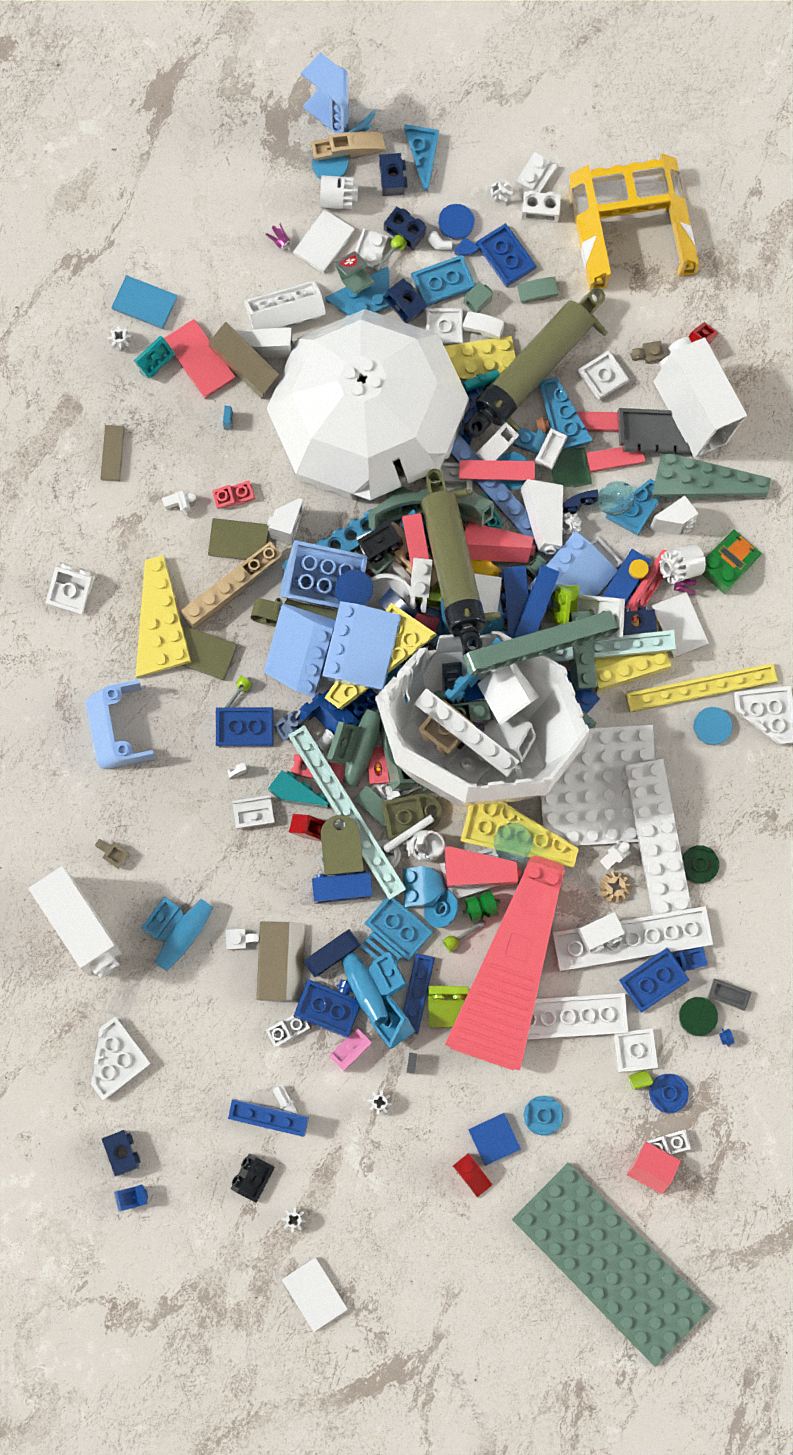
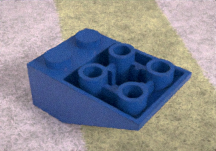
[314,688,378,734]

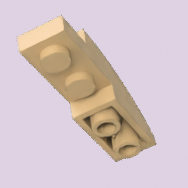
[311,132,386,161]

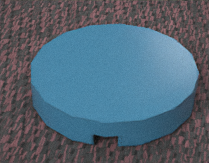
[312,156,348,180]
[693,707,732,745]
[523,1096,563,1136]

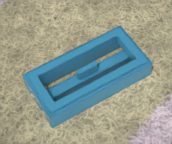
[360,932,402,964]

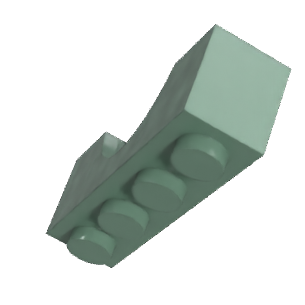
[569,611,597,691]
[379,718,417,791]

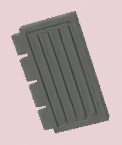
[617,408,690,455]

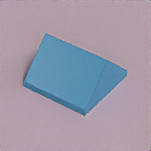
[370,995,416,1048]

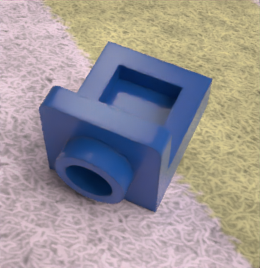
[114,1184,148,1212]

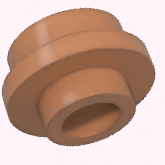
[536,416,550,434]

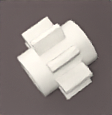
[491,179,513,204]
[108,326,132,351]
[562,512,582,537]
[367,1090,392,1115]
[281,1207,306,1233]

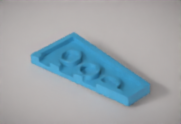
[540,377,593,451]
[444,637,502,704]

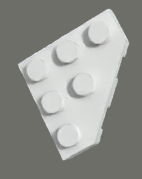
[733,686,793,745]
[91,1017,151,1101]

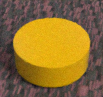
[629,559,649,579]

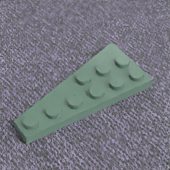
[651,453,771,499]

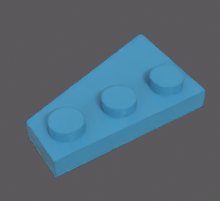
[605,479,662,536]

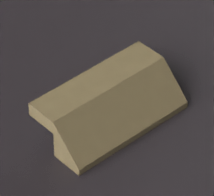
[208,322,279,399]
[256,921,305,1002]

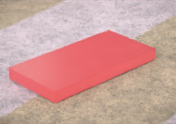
[164,319,236,398]

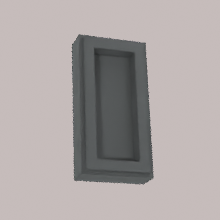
[708,978,752,1011]

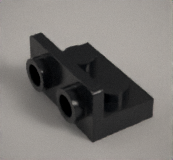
[357,520,403,563]
[231,1153,275,1203]

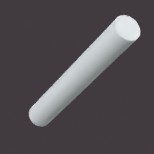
[382,815,435,853]

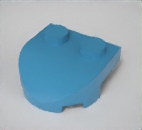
[403,866,445,908]

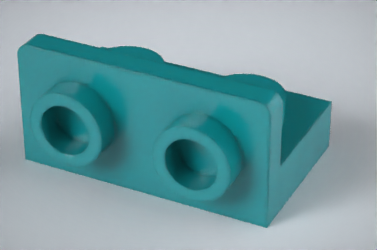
[133,336,176,378]

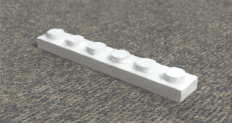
[414,688,520,777]

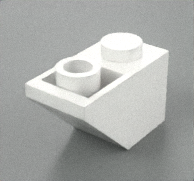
[476,422,519,461]

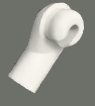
[427,231,452,250]

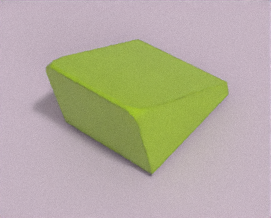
[628,1070,653,1090]

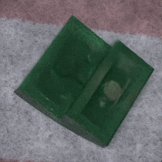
[551,448,592,488]

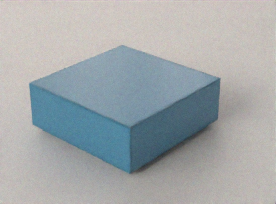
[223,406,233,430]

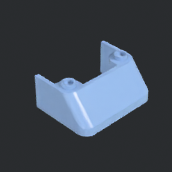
[301,52,349,134]
[86,679,156,769]

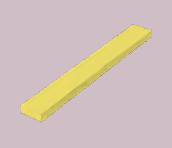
[625,663,778,713]

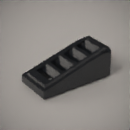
[442,661,464,704]

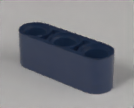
[303,929,361,978]

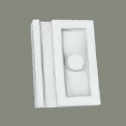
[516,152,557,193]
[355,228,388,270]
[232,795,275,829]

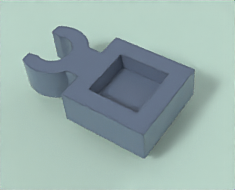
[274,710,304,742]

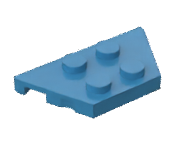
[325,266,390,316]

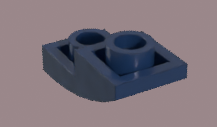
[563,489,599,514]
[379,588,418,618]

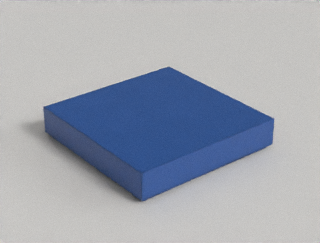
[468,1113,521,1166]

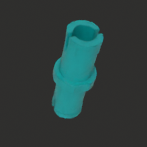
[462,369,500,392]

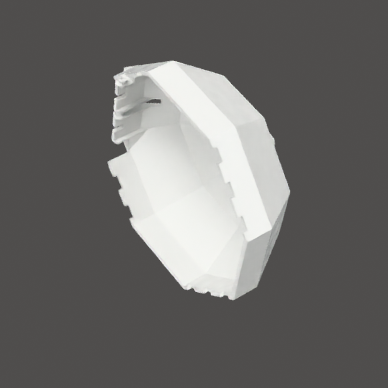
[267,309,469,500]
[375,631,589,807]

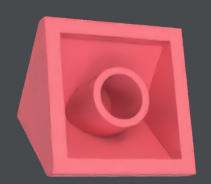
[627,1141,681,1194]

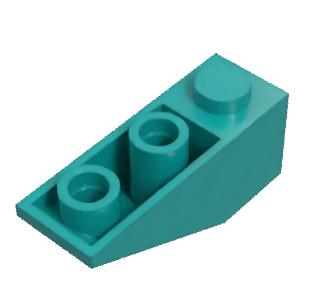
[268,770,329,809]

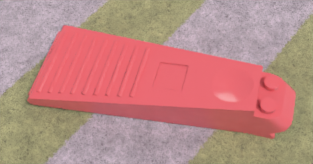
[445,856,565,1071]

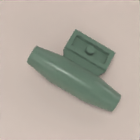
[327,709,381,787]

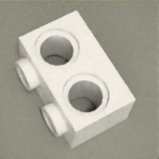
[522,190,561,223]

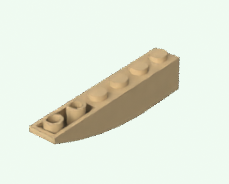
[181,541,282,629]

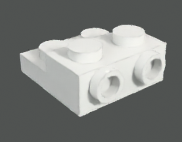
[45,563,95,614]

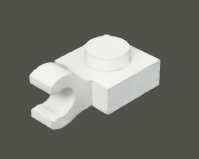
[226,929,259,950]

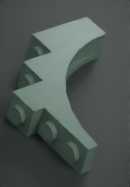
[368,486,494,530]

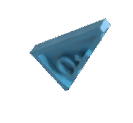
[404,124,439,191]

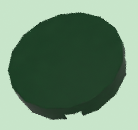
[682,845,719,884]
[679,997,718,1036]

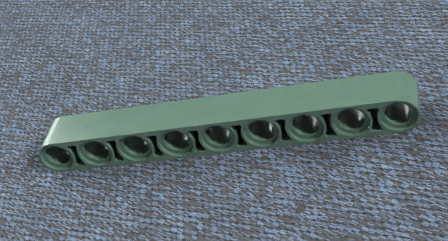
[463,611,620,676]

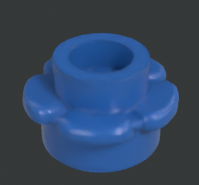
[336,979,353,995]
[719,1028,735,1047]

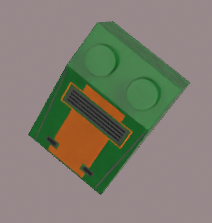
[702,530,762,594]

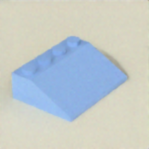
[528,531,618,612]
[279,540,368,609]
[322,601,401,690]
[264,603,336,697]

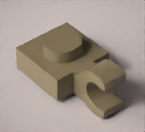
[630,341,665,363]
[95,839,130,869]

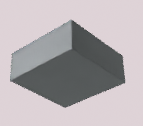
[406,1052,417,1074]

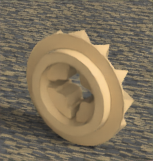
[600,872,631,903]

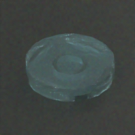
[598,481,635,516]
[494,823,532,862]

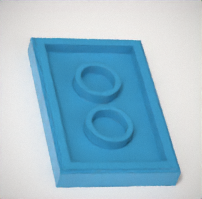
[411,255,475,307]
[112,275,178,329]
[364,897,434,962]

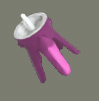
[266,223,292,250]
[669,576,697,595]

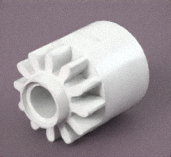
[320,175,358,209]
[659,544,706,583]

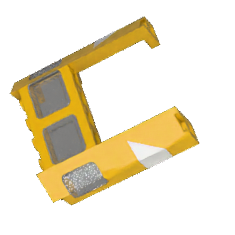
[569,153,699,291]

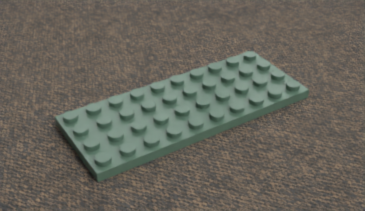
[512,1163,711,1367]

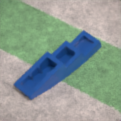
[514,565,559,638]

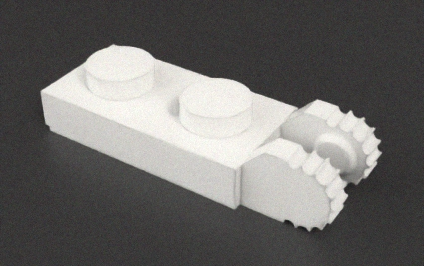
[410,557,433,613]

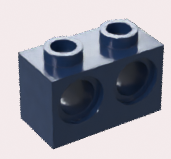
[384,206,427,250]

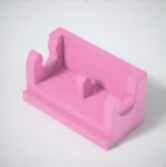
[329,1028,372,1071]

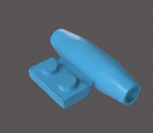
[141,897,213,971]
[342,951,408,1026]

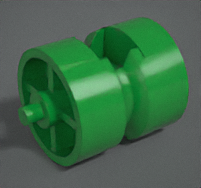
[463,891,501,923]

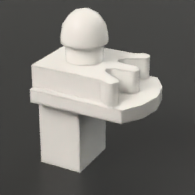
[162,490,196,516]
[600,840,631,870]

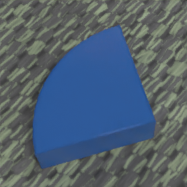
[454,237,480,256]

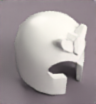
[406,830,445,861]

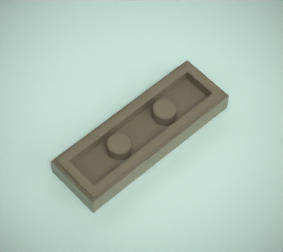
[100,425,124,481]

